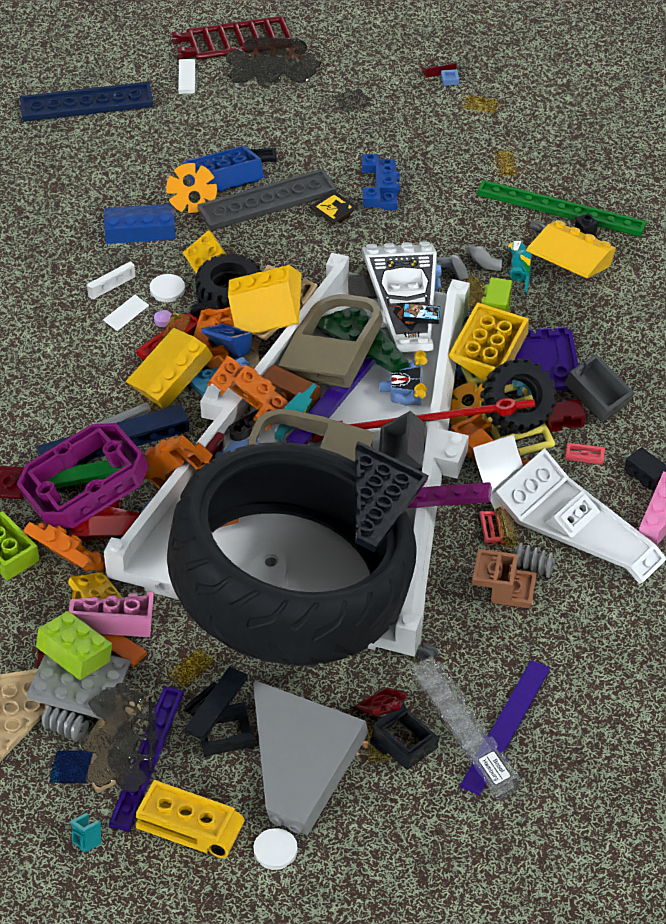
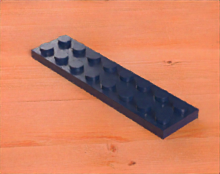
[19,81,153,122]

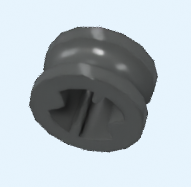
[418,643,438,663]

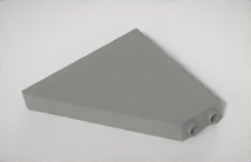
[253,680,369,835]

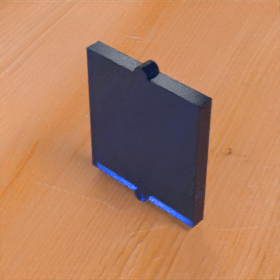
[50,750,93,783]

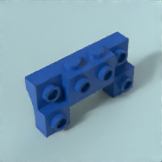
[362,154,400,210]

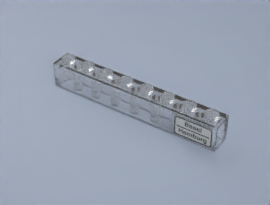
[411,656,520,801]

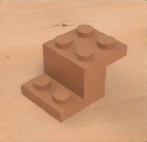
[472,549,537,609]

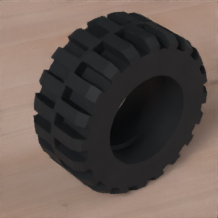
[195,254,262,309]
[480,358,557,434]

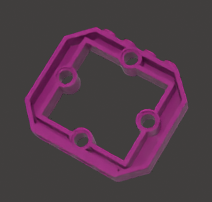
[17,423,149,528]

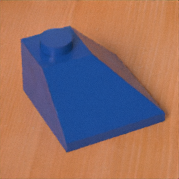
[201,323,252,358]

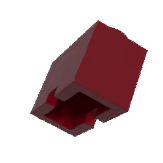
[545,399,586,433]

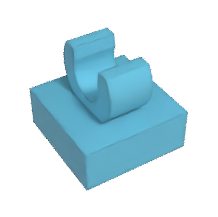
[512,380,532,396]

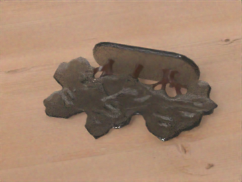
[226,38,322,88]

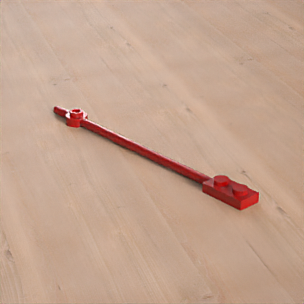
[310,398,535,442]

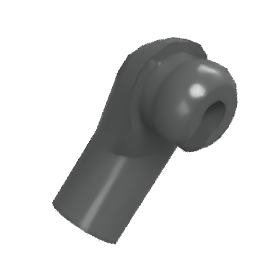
[530,221,547,232]

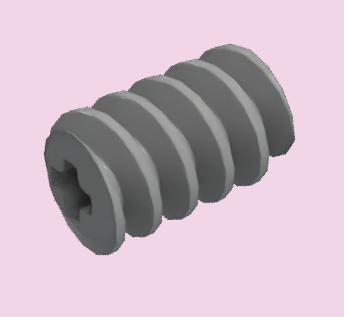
[514,542,556,578]
[42,705,89,742]

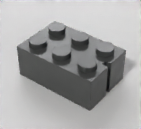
[565,354,635,423]
[379,411,425,470]

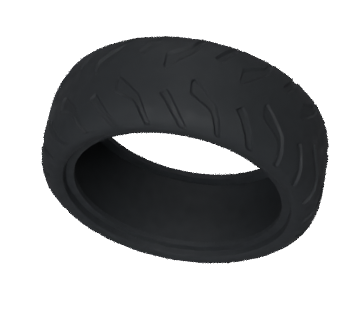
[167,442,417,666]

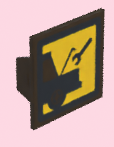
[310,191,358,224]

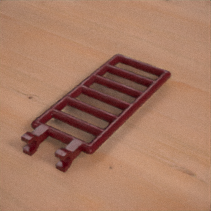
[172,16,294,60]

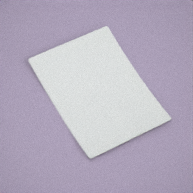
[103,295,149,331]
[473,435,523,512]

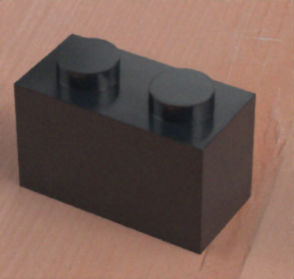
[625,447,666,491]

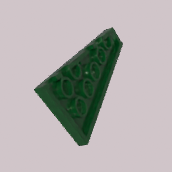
[315,307,409,373]

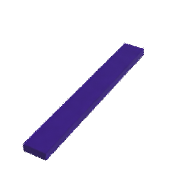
[286,358,376,445]
[460,660,550,796]
[109,686,184,832]

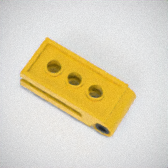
[136,780,245,858]

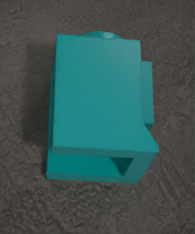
[69,813,101,851]

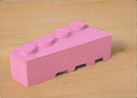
[639,471,666,546]
[69,592,154,637]

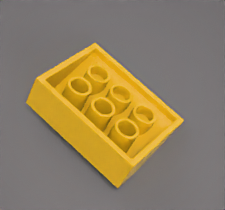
[526,220,616,278]
[228,265,302,335]
[448,302,529,381]
[125,328,213,409]

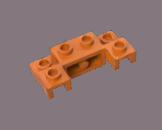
[194,307,234,370]
[207,356,289,431]
[451,414,530,467]
[144,435,212,489]
[23,522,106,573]

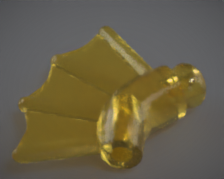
[463,274,486,305]

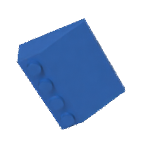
[182,145,264,193]
[104,204,176,244]

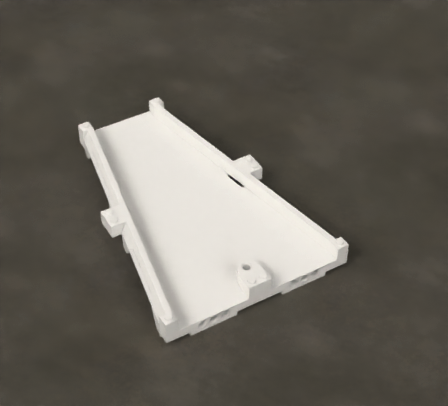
[104,253,470,657]

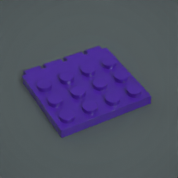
[506,326,579,394]

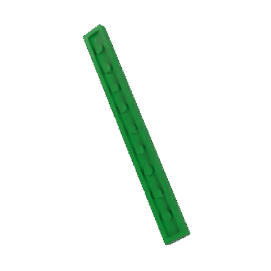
[477,180,647,237]

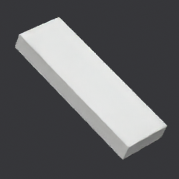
[178,59,195,94]
[87,261,135,299]

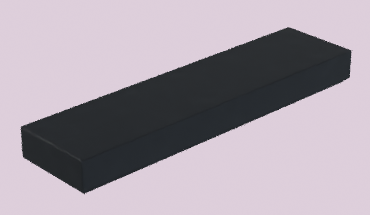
[185,666,248,741]

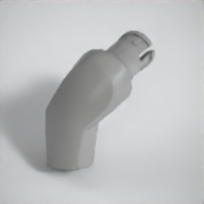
[466,244,502,271]
[437,254,469,282]

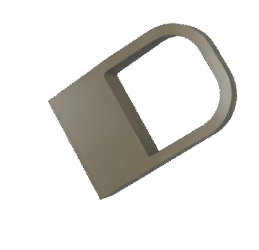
[278,294,383,388]
[248,409,375,461]

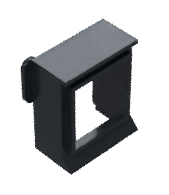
[195,702,255,757]
[369,703,440,770]

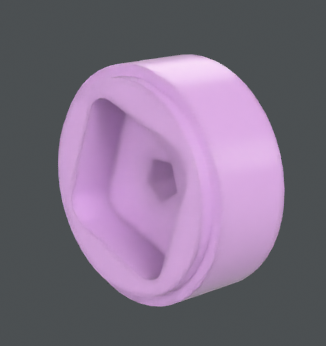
[154,310,172,327]

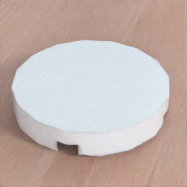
[150,274,185,302]
[253,828,298,870]

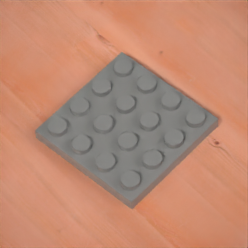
[26,654,131,721]

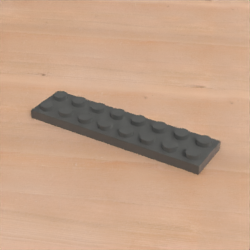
[197,168,337,231]

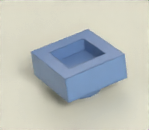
[441,69,459,86]

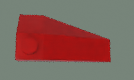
[69,506,140,540]

